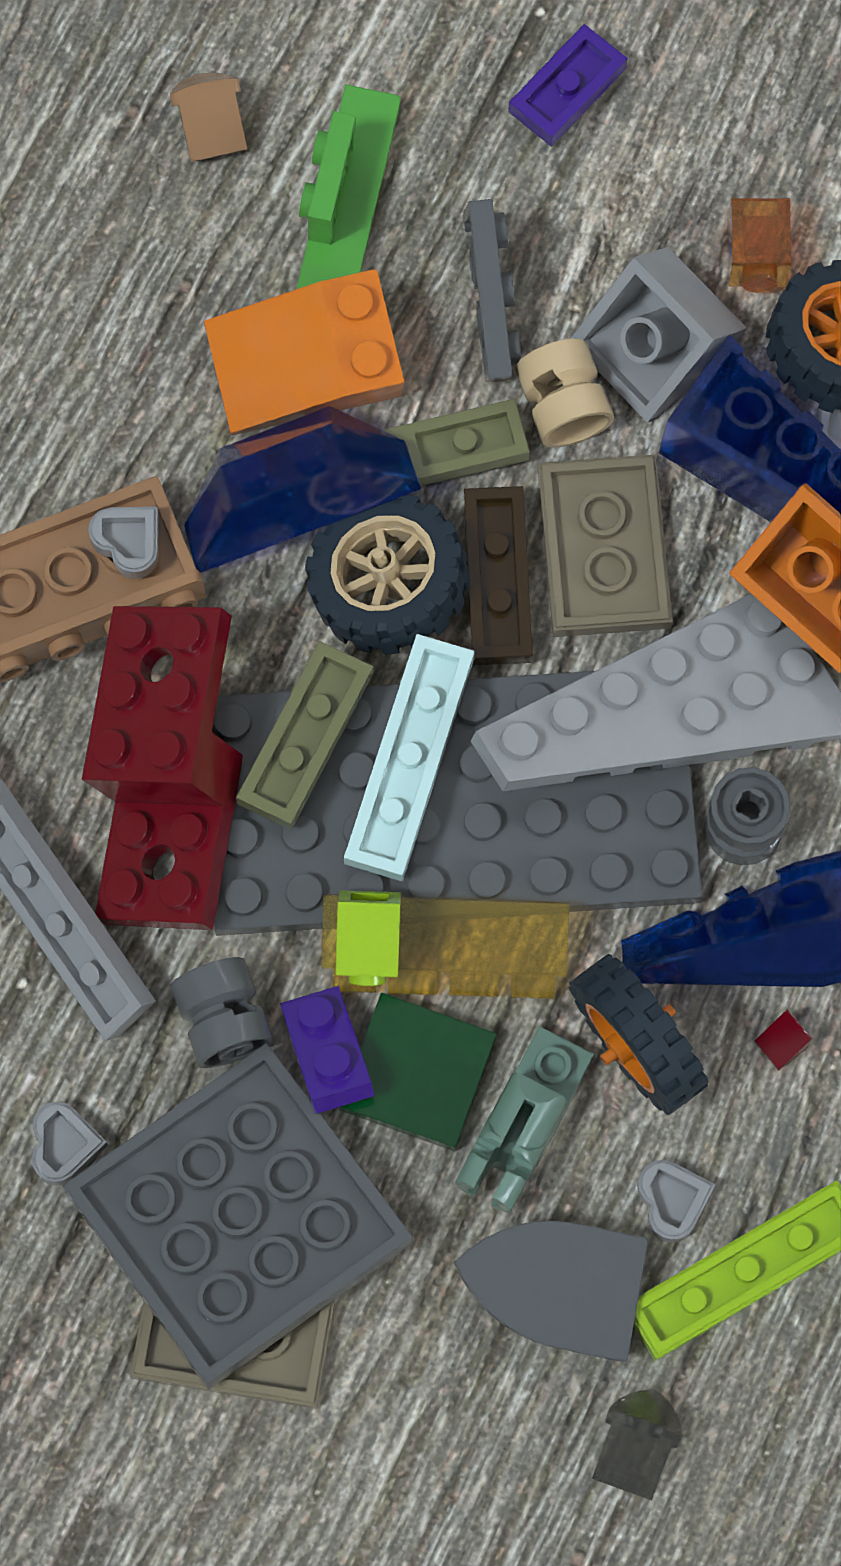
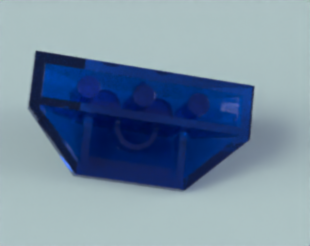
[184,406,421,573]

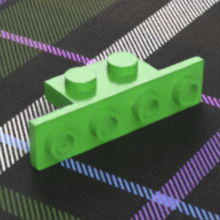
[296,84,400,289]

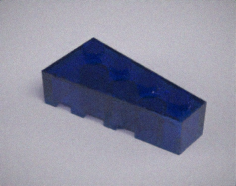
[659,335,841,522]

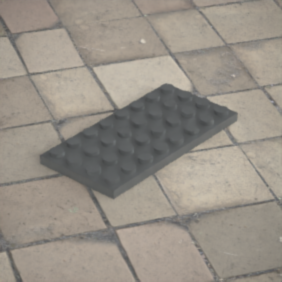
[212,671,702,936]

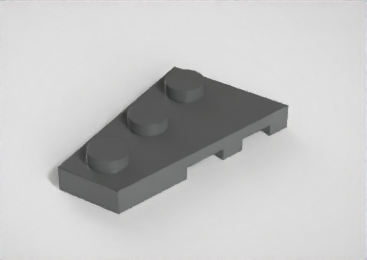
[463,199,521,382]

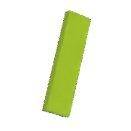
[634,1180,841,1362]

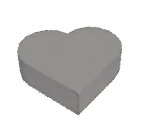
[88,507,159,579]
[32,1102,108,1186]
[637,1160,716,1243]

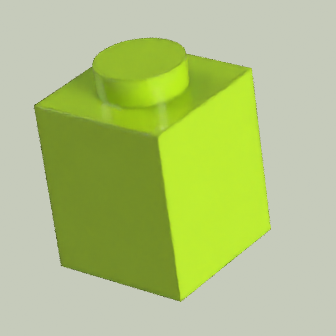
[336,890,401,986]

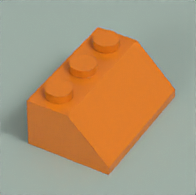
[729,483,841,674]

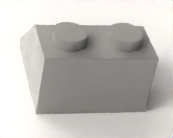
[570,247,747,423]

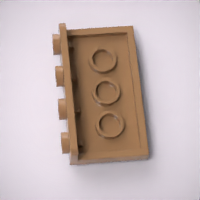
[0,475,206,682]

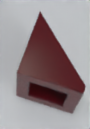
[754,1009,812,1071]

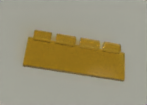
[321,894,569,999]

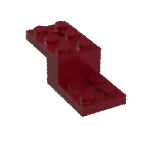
[81,606,243,930]

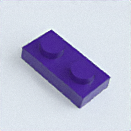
[508,24,628,147]
[280,985,375,1114]

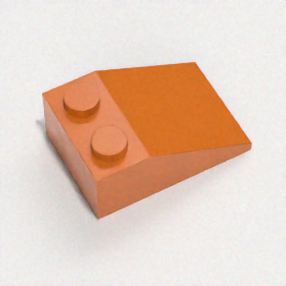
[204,269,404,435]

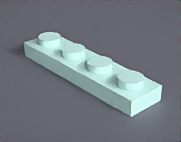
[344,634,475,882]

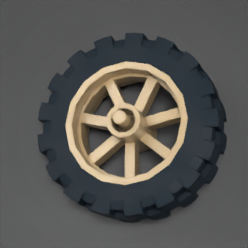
[305,492,470,654]

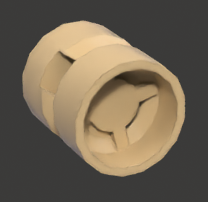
[516,338,614,448]

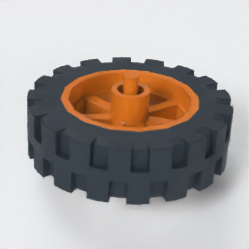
[765,260,841,413]
[569,954,708,1115]

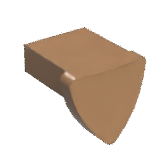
[170,73,248,162]

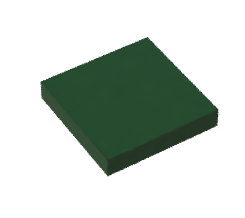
[339,993,497,1152]

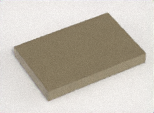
[537,454,673,637]
[130,1299,336,1409]

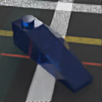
[621,850,841,987]

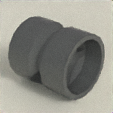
[704,767,790,866]
[170,957,274,1068]

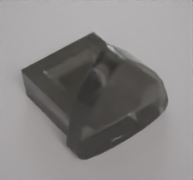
[592,1389,683,1501]

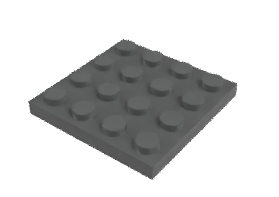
[63,1043,413,1390]

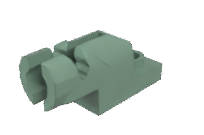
[455,1026,594,1212]

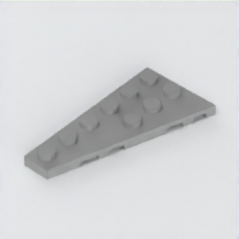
[471,594,841,791]

